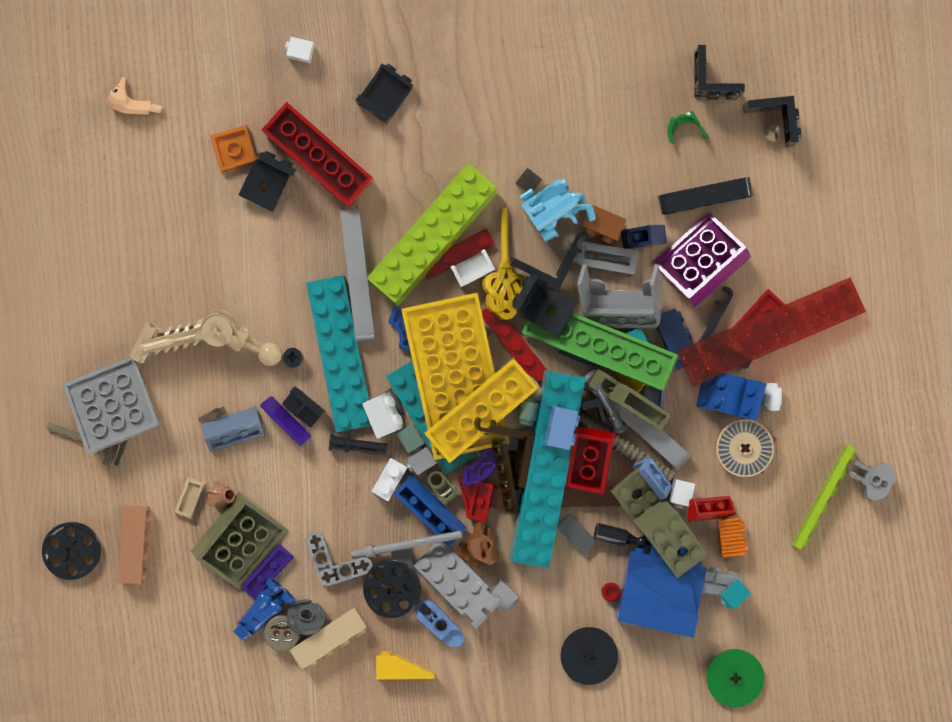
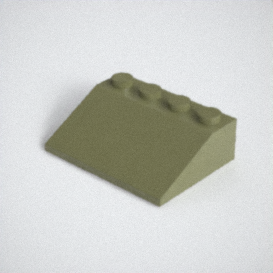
[191,492,288,590]

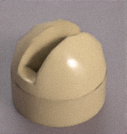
[765,126,780,142]

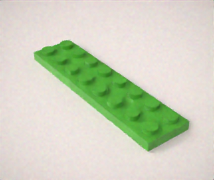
[522,307,678,391]

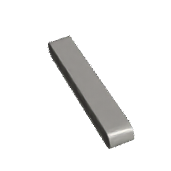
[340,208,375,341]
[584,368,691,470]

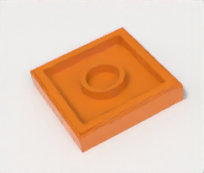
[210,125,256,173]

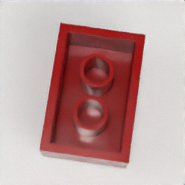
[566,426,616,494]

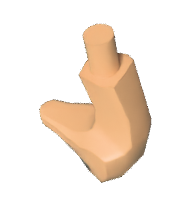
[107,77,162,115]

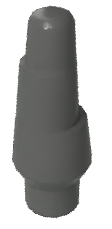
[385,388,404,415]

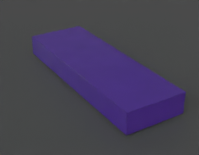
[241,544,294,599]

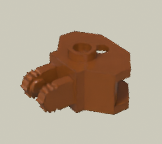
[458,521,500,568]

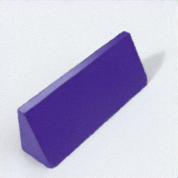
[260,396,311,446]

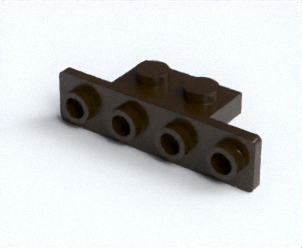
[491,438,522,514]

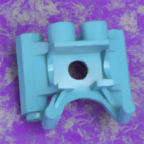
[520,179,596,242]

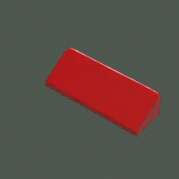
[687,496,736,522]

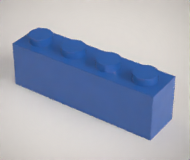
[393,474,467,547]

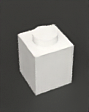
[284,37,315,64]

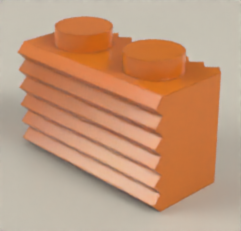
[716,517,749,559]

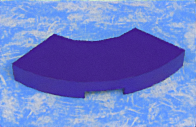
[463,448,496,486]

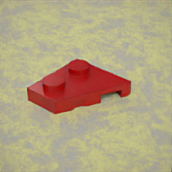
[458,476,495,522]

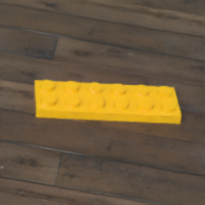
[424,358,539,463]

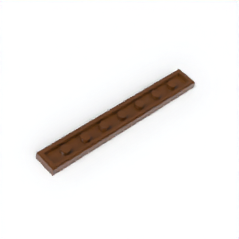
[492,487,641,508]

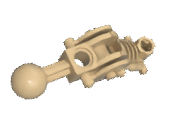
[129,309,282,366]

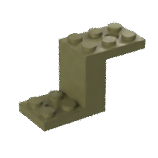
[610,466,708,578]

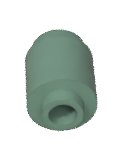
[517,397,540,426]

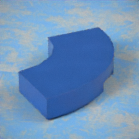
[388,305,411,352]

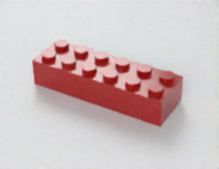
[261,101,374,208]

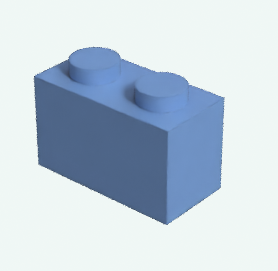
[544,405,580,450]

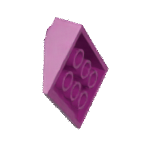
[653,212,751,308]

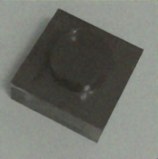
[515,168,542,191]

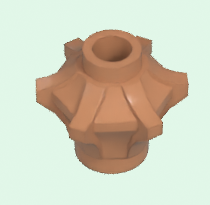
[206,481,236,512]

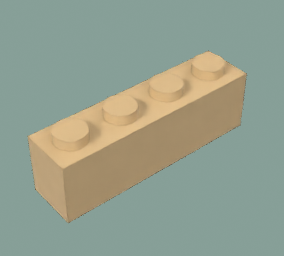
[290,606,368,670]

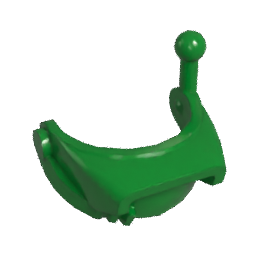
[667,111,709,144]

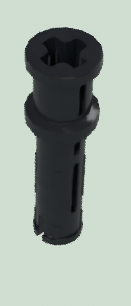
[328,434,388,455]

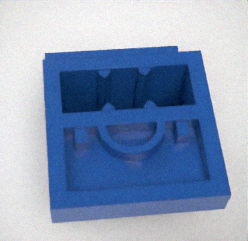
[696,369,767,421]

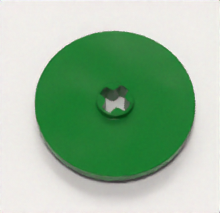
[706,649,764,707]

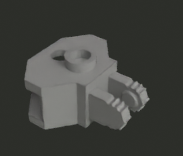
[848,460,895,501]

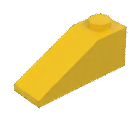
[376,651,435,680]

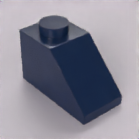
[621,225,667,249]

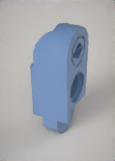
[416,599,464,648]

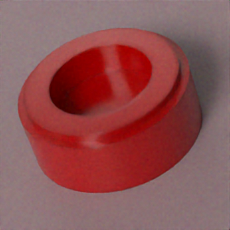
[601,582,621,602]

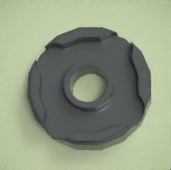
[286,599,325,635]

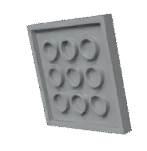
[62,357,160,455]

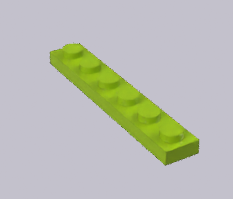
[792,444,856,550]

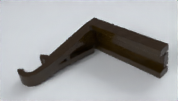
[474,417,535,488]

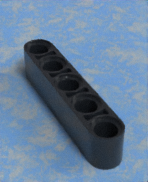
[658,177,753,215]

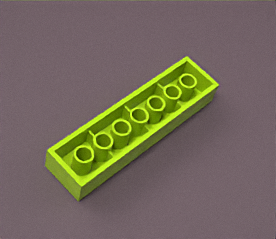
[367,163,499,306]

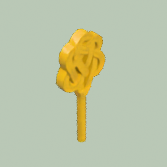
[482,208,525,321]

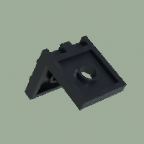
[694,45,745,100]
[743,96,802,148]
[238,151,296,212]
[512,273,579,337]

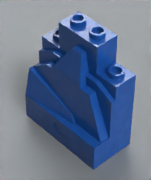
[615,544,707,638]

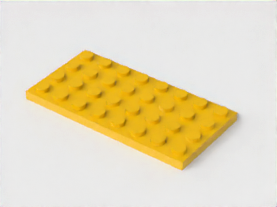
[401,292,510,460]

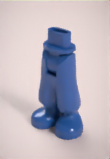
[233,577,296,641]

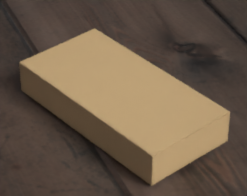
[173,477,206,519]

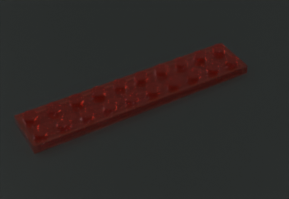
[676,277,866,387]

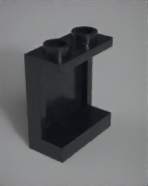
[355,63,414,125]

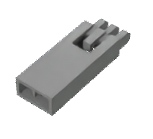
[566,241,638,275]

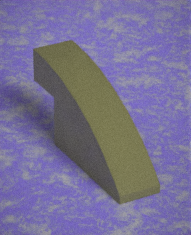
[588,370,671,431]

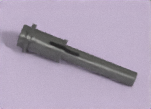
[595,385,626,434]

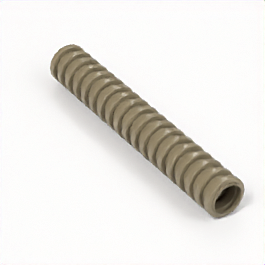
[578,410,675,482]

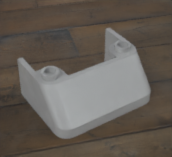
[577,264,662,328]

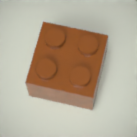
[580,204,626,245]

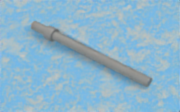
[351,531,463,559]

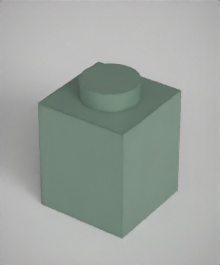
[396,424,425,454]

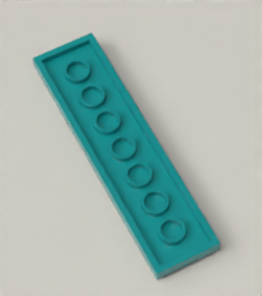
[306,275,371,433]

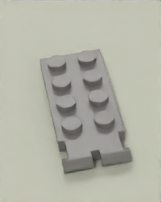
[414,542,503,629]

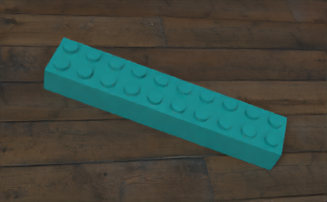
[509,370,586,568]

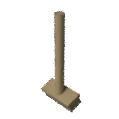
[47,422,129,468]

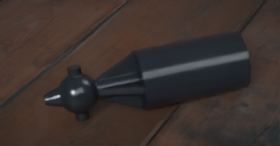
[593,523,651,548]

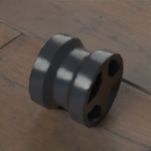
[283,348,303,368]

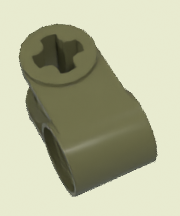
[428,470,461,507]

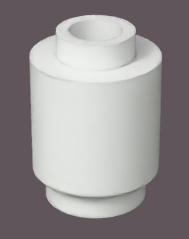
[763,383,782,411]

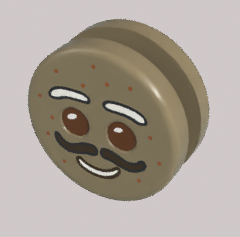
[264,614,301,651]

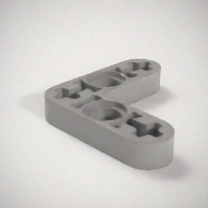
[307,532,373,586]

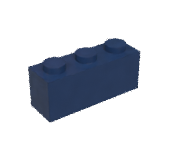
[657,308,700,371]

